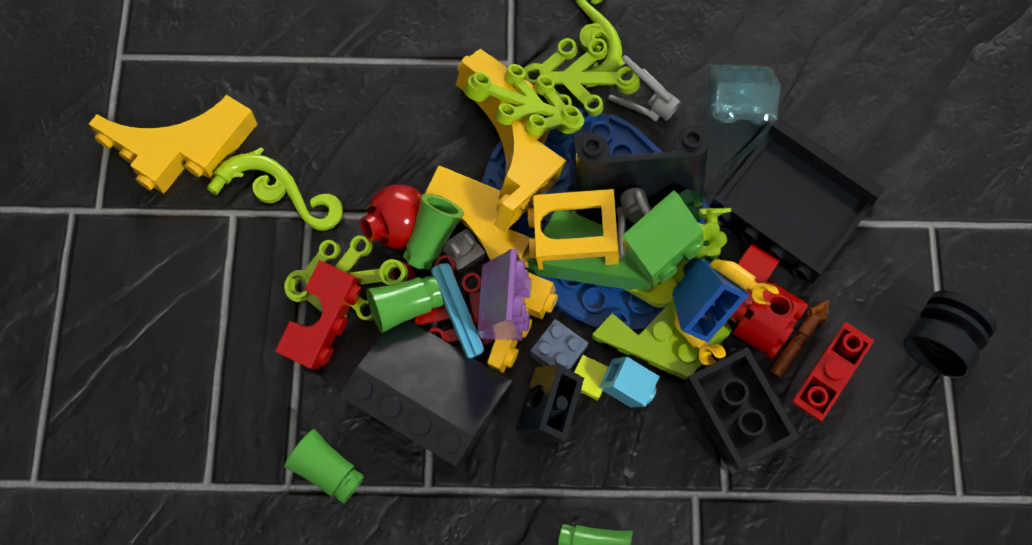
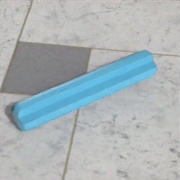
[431,263,484,358]

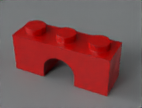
[275,260,362,369]

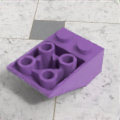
[478,249,532,341]

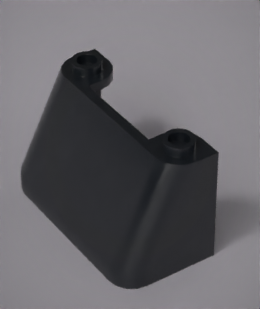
[570,125,709,224]

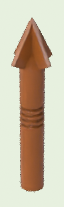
[768,300,829,379]

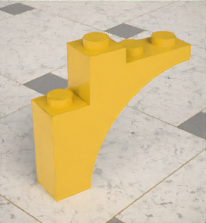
[89,95,257,194]

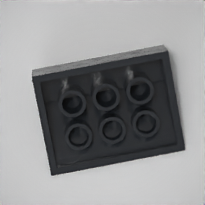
[339,320,513,469]

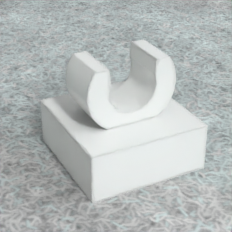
[442,229,485,274]

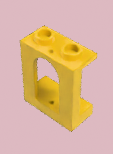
[528,189,619,270]

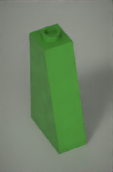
[528,210,662,292]

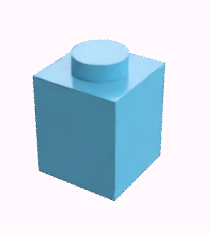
[599,356,660,408]

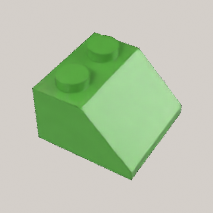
[622,191,704,287]

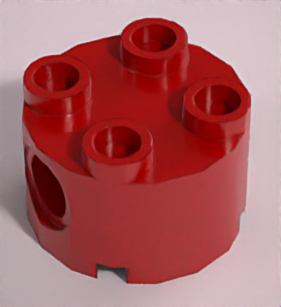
[733,279,809,359]

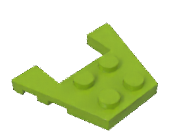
[592,258,732,380]

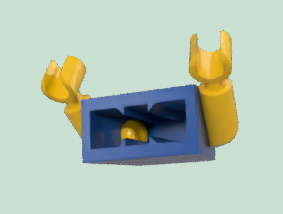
[672,258,779,366]

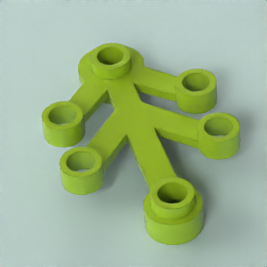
[524,38,640,116]
[464,64,584,136]
[284,235,408,321]

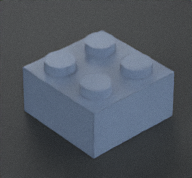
[530,319,588,371]

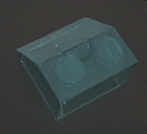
[709,65,781,124]

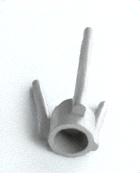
[608,55,681,122]
[616,188,652,259]

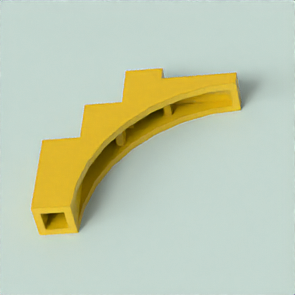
[425,166,558,374]

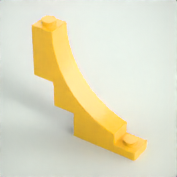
[455,49,566,232]

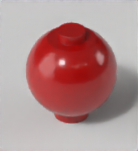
[360,184,423,249]

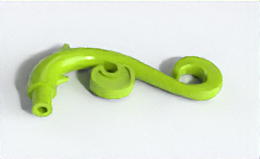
[575,0,625,88]
[207,148,343,231]

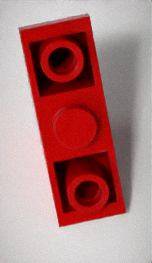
[792,322,875,423]

